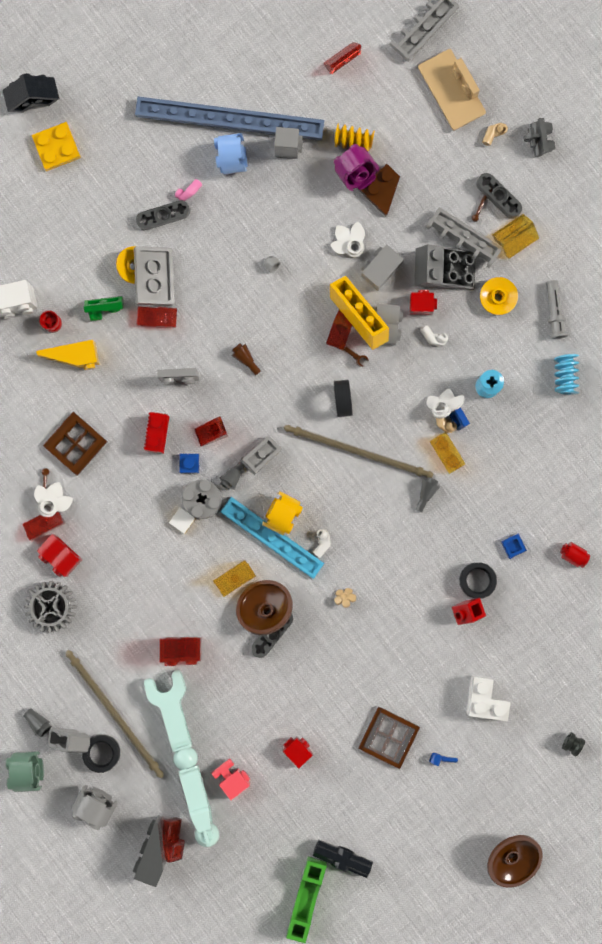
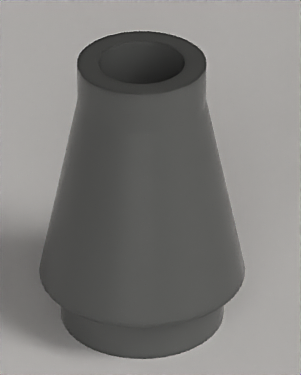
[23,708,52,737]

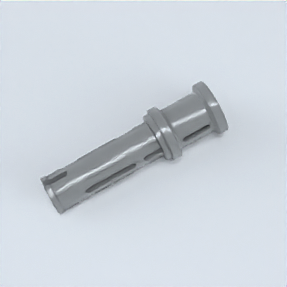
[546,280,568,339]

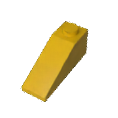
[36,339,100,370]

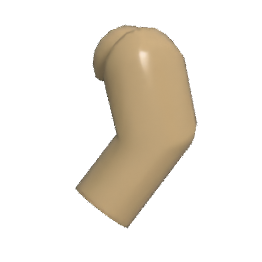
[482,123,508,146]

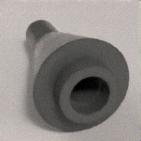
[219,457,245,490]
[416,477,440,512]

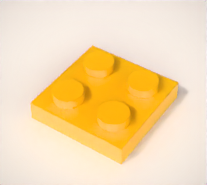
[32,122,81,172]

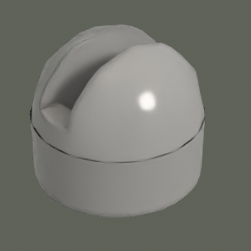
[264,256,281,273]

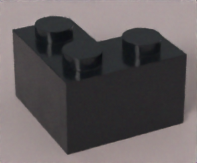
[2,73,60,113]

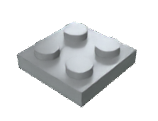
[157,368,199,385]

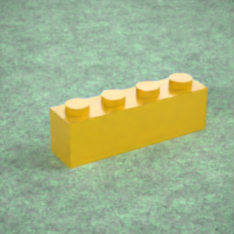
[330,276,389,350]

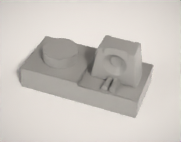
[241,436,282,475]

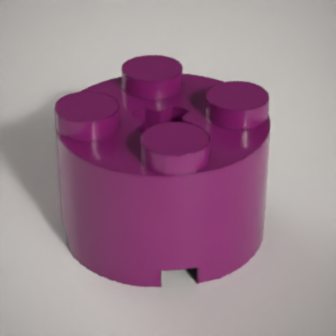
[333,144,379,191]

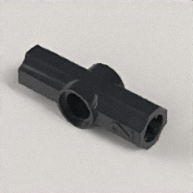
[312,839,373,878]

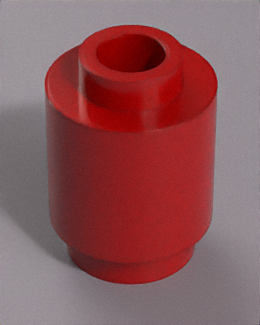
[560,542,591,568]

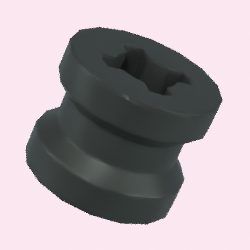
[562,732,585,757]

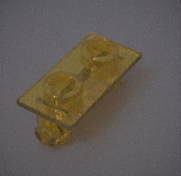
[429,432,465,474]

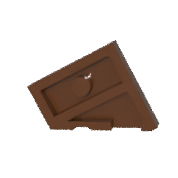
[360,164,400,217]

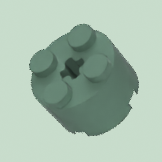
[6,751,44,792]

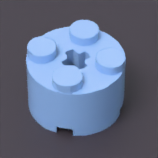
[214,133,248,174]

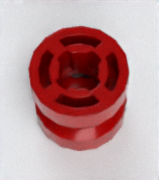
[39,311,62,333]

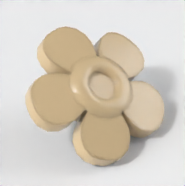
[334,588,356,608]

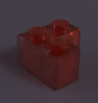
[160,637,202,666]

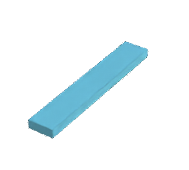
[220,497,325,579]

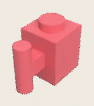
[211,758,250,800]

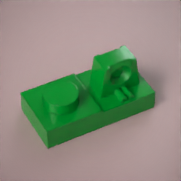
[83,296,124,321]

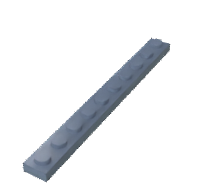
[135,96,325,140]

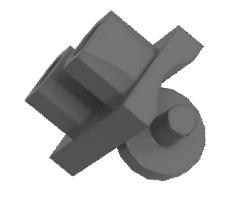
[524,118,555,157]

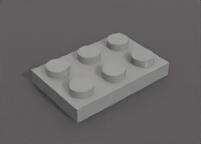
[134,246,175,306]

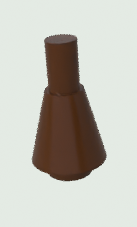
[231,343,261,376]

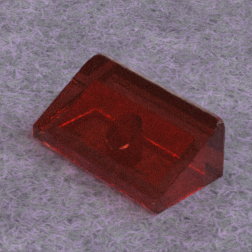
[323,42,362,74]
[23,510,66,541]

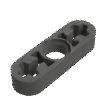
[476,173,522,219]
[136,200,190,230]
[252,613,293,658]

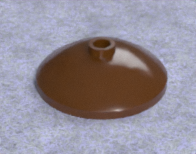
[236,580,293,635]
[487,835,543,888]

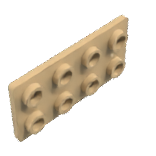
[418,49,486,131]

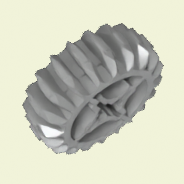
[24,581,77,633]

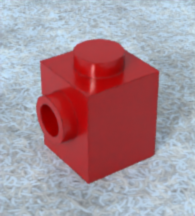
[410,290,437,315]
[451,598,486,625]
[283,736,313,769]

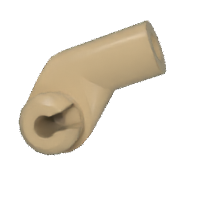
[436,418,457,433]

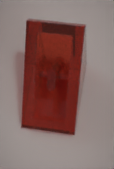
[326,310,353,351]
[194,416,229,447]

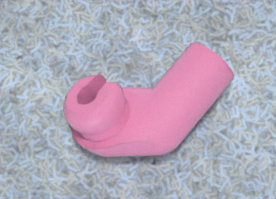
[175,179,202,201]

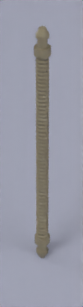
[284,425,434,478]
[65,650,164,778]

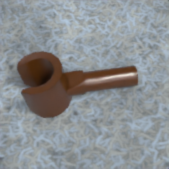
[344,346,369,367]

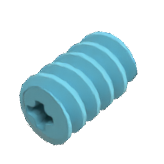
[554,354,579,395]
[475,370,504,398]

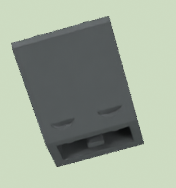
[414,244,476,290]
[133,816,167,887]

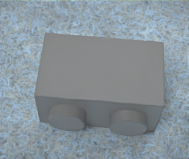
[274,127,303,159]
[361,244,404,291]

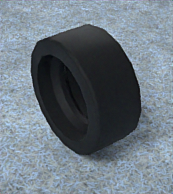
[334,380,353,417]
[459,562,497,599]
[82,734,120,773]

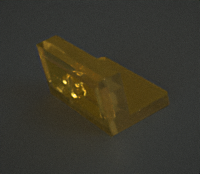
[492,214,539,259]
[213,560,256,597]

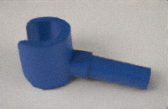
[429,753,458,766]

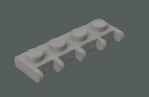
[389,0,459,62]
[426,207,503,268]

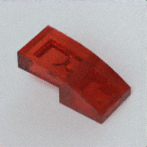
[136,306,177,328]
[162,817,185,863]

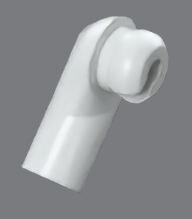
[420,325,448,346]
[313,529,331,558]

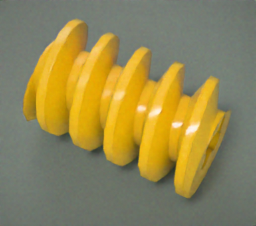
[334,123,375,152]

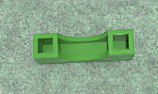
[286,856,327,943]

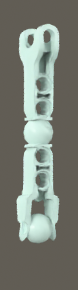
[144,669,219,847]

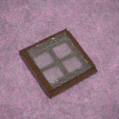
[43,412,108,476]
[358,706,420,769]

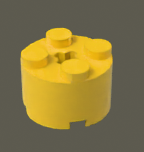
[262,491,303,536]

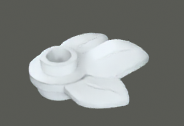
[330,222,365,257]
[426,389,464,419]
[34,482,73,518]

